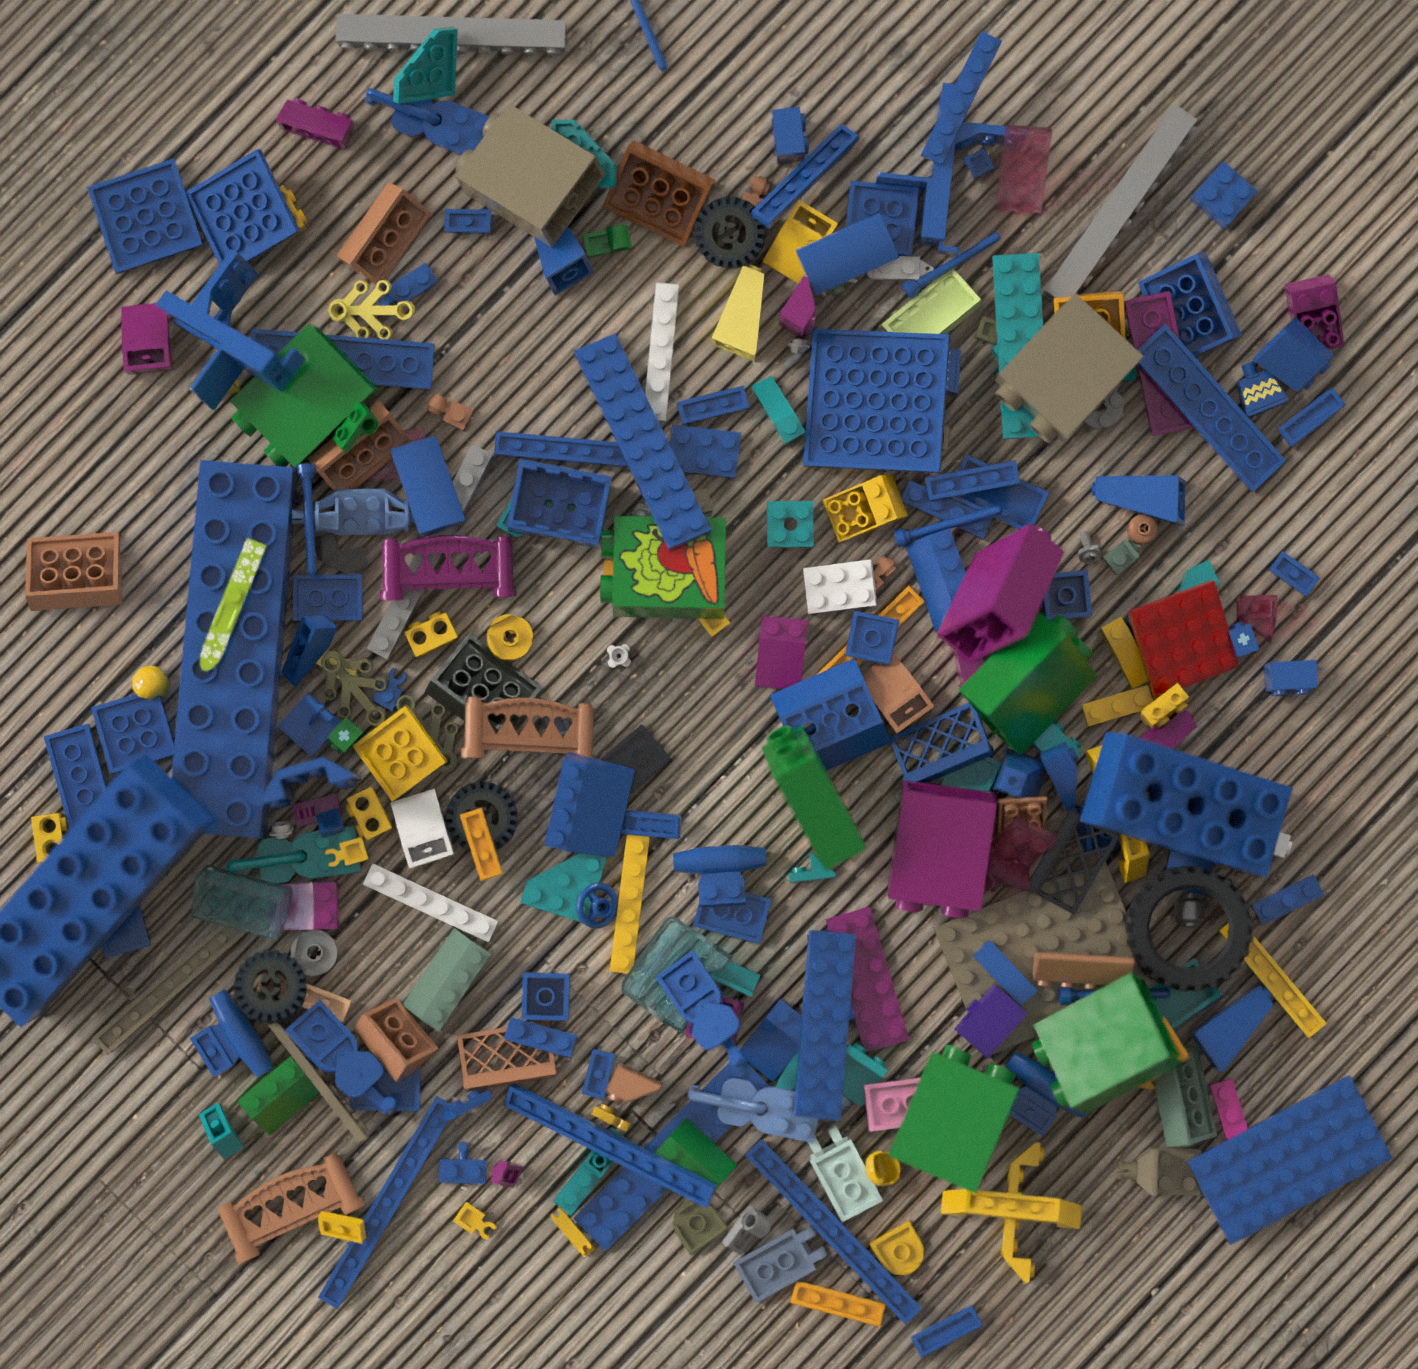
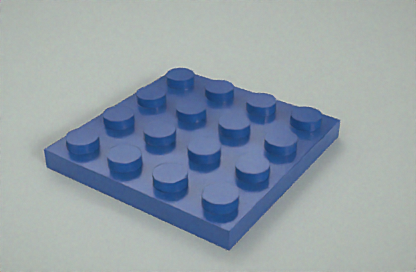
[185,149,301,265]
[87,158,203,274]

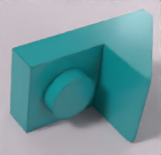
[788,852,836,882]

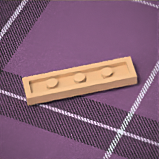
[257,973,352,1022]

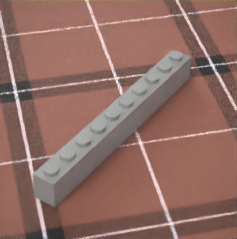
[336,14,566,56]
[1042,104,1197,301]
[367,444,494,661]

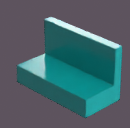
[710,956,761,997]

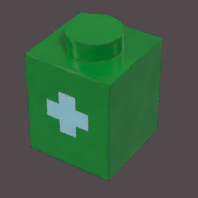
[327,717,365,753]

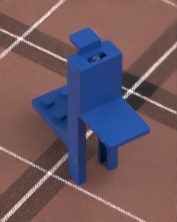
[876,83,1026,256]
[156,249,305,410]

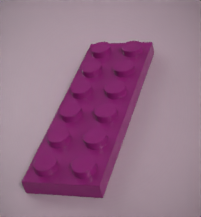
[1124,291,1193,436]
[825,906,909,1052]

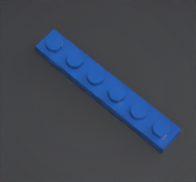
[921,31,1002,165]
[752,124,859,228]
[494,431,628,467]

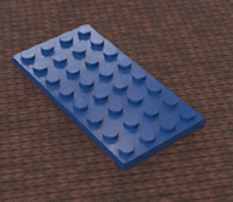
[1187,1075,1393,1245]

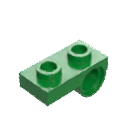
[583,225,632,258]
[333,401,379,453]

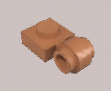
[742,176,771,206]
[428,394,474,431]
[873,555,897,591]

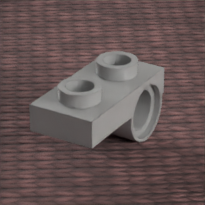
[722,1205,771,1255]

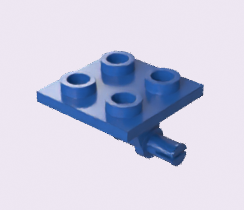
[278,692,341,757]

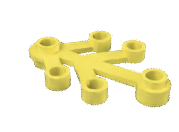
[328,280,415,340]

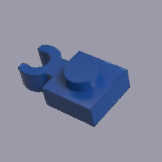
[372,668,407,711]

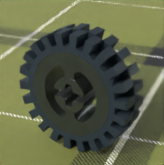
[694,197,767,268]
[446,781,518,851]
[234,950,307,1024]

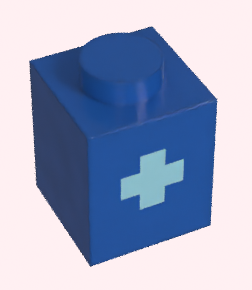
[1228,621,1259,658]

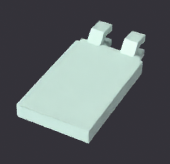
[808,1125,883,1222]

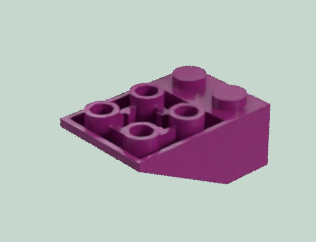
[1284,274,1345,350]
[121,303,174,375]

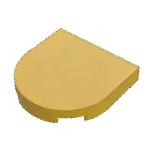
[869,1220,924,1275]

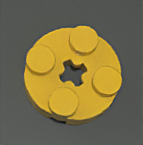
[487,614,533,661]

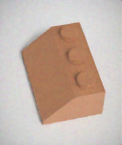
[354,998,439,1081]
[606,1062,661,1103]

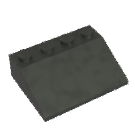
[425,633,543,734]

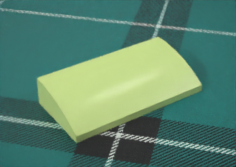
[881,269,982,334]

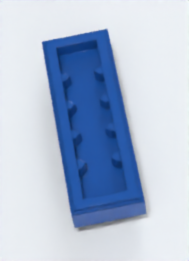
[1277,387,1346,447]
[621,810,681,839]
[910,1304,983,1358]

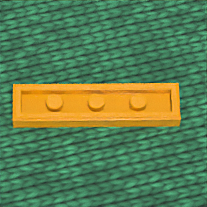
[790,1280,886,1327]

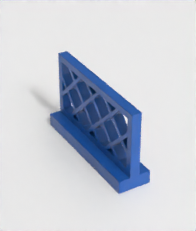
[889,703,995,783]

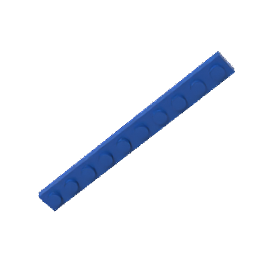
[504,1083,717,1208]
[318,1096,450,1309]
[745,1139,922,1325]

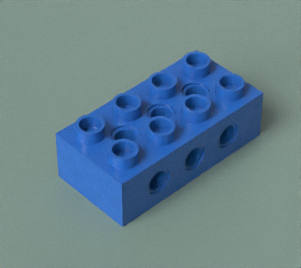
[1080,732,1293,877]

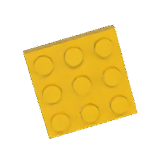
[352,705,447,802]

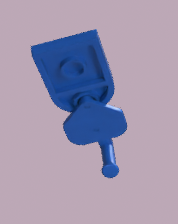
[365,88,490,155]
[656,950,749,1072]
[285,1000,396,1116]

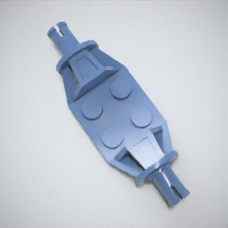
[292,489,415,535]

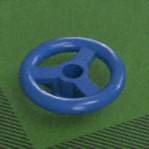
[576,883,618,929]

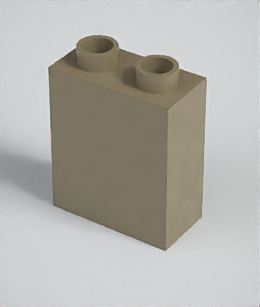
[455,104,605,248]
[995,293,1143,443]

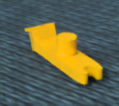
[551,1208,596,1258]

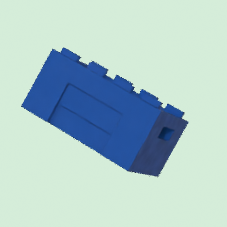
[507,459,612,549]

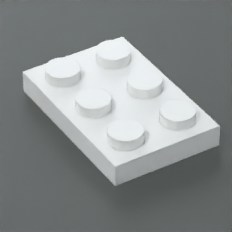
[803,560,877,614]

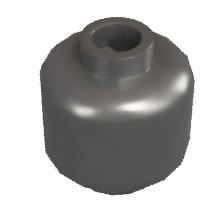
[1175,894,1205,927]

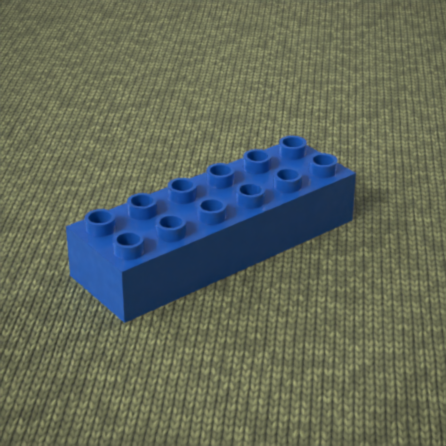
[0,755,215,1028]

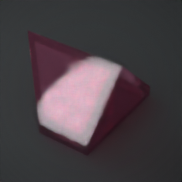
[1237,595,1277,643]

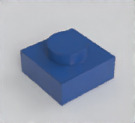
[963,148,995,180]
[316,808,345,838]

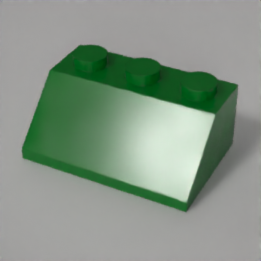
[237,1056,320,1136]
[654,1117,737,1191]

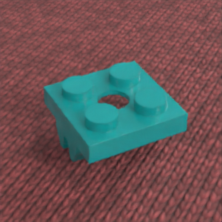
[767,501,814,548]

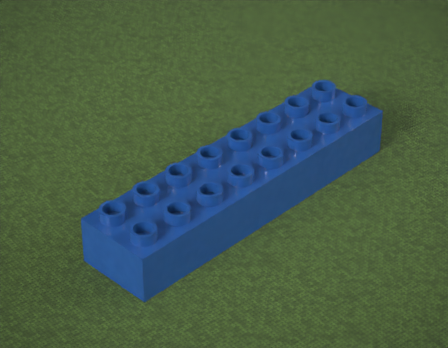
[172,460,299,839]

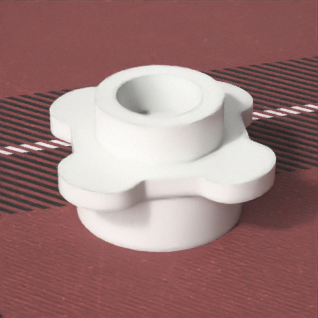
[607,644,631,668]
[269,821,294,839]

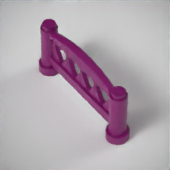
[380,535,516,600]

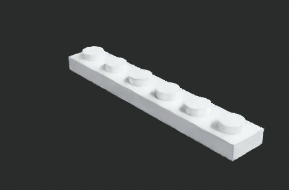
[645,283,679,422]
[363,863,498,942]

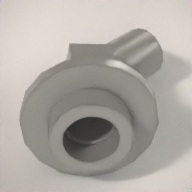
[783,339,810,369]
[1078,530,1101,564]

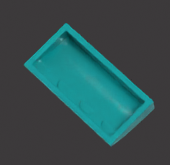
[1150,958,1222,1031]

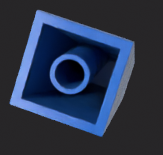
[534,227,594,296]
[1092,475,1186,526]
[991,747,1047,799]
[1189,985,1273,1072]

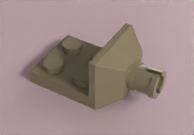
[1117,1147,1201,1196]

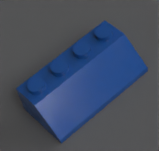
[905,528,966,632]

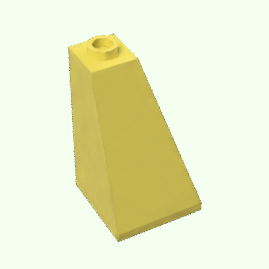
[712,265,764,362]

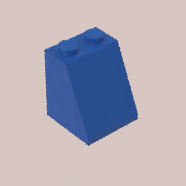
[1253,317,1334,392]

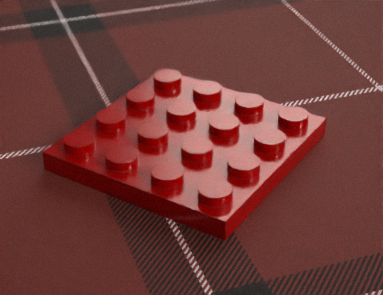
[1128,580,1240,698]

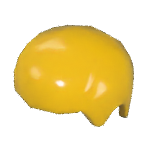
[132,665,170,700]
[865,1151,901,1186]

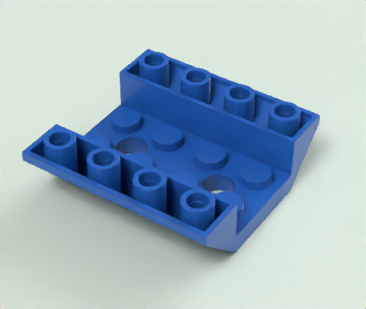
[770,658,891,770]
[261,757,361,809]

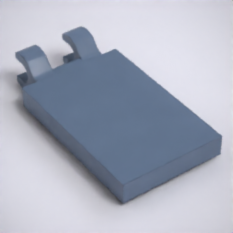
[733,1226,828,1303]

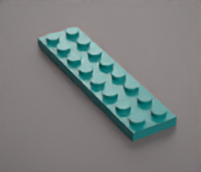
[992,253,1043,440]

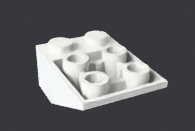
[390,789,455,868]

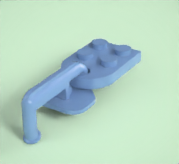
[688,1078,818,1143]

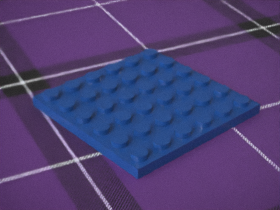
[803,329,950,473]

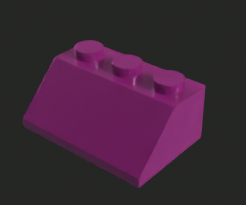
[276,98,355,150]
[779,275,817,339]

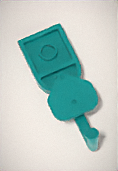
[226,826,361,884]

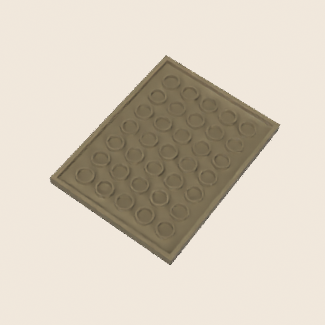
[933,861,1156,1054]

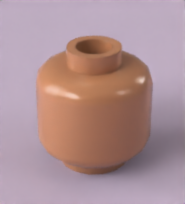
[1127,514,1158,545]

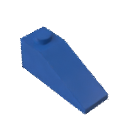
[281,615,337,686]
[1040,741,1079,812]

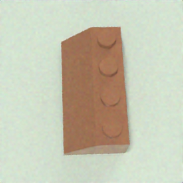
[336,182,432,285]
[307,401,412,491]

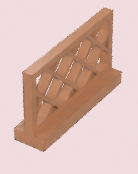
[457,1020,558,1092]

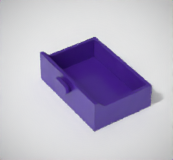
[954,984,1028,1059]

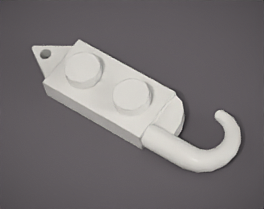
[849,256,934,283]

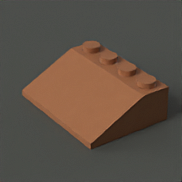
[25,532,123,611]
[1032,952,1134,989]

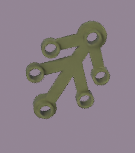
[321,650,388,726]
[396,695,459,773]

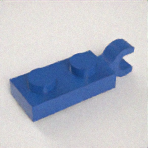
[377,262,439,306]

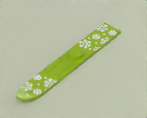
[200,538,267,671]

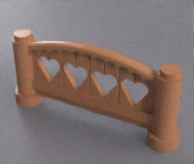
[461,697,595,759]
[219,1152,365,1264]

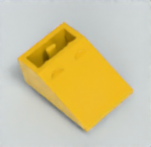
[763,200,838,284]
[823,473,908,543]

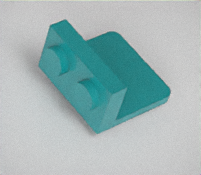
[843,1043,888,1106]

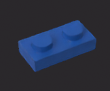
[445,209,491,234]
[1268,551,1320,597]
[582,1049,615,1099]
[442,1090,493,1122]

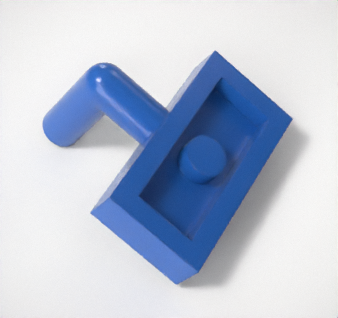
[439,1141,487,1184]

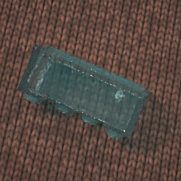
[621,916,733,1033]

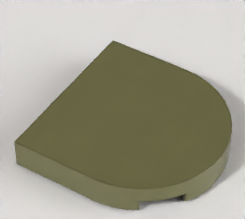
[673,1200,729,1255]

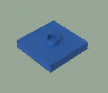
[845,611,899,665]

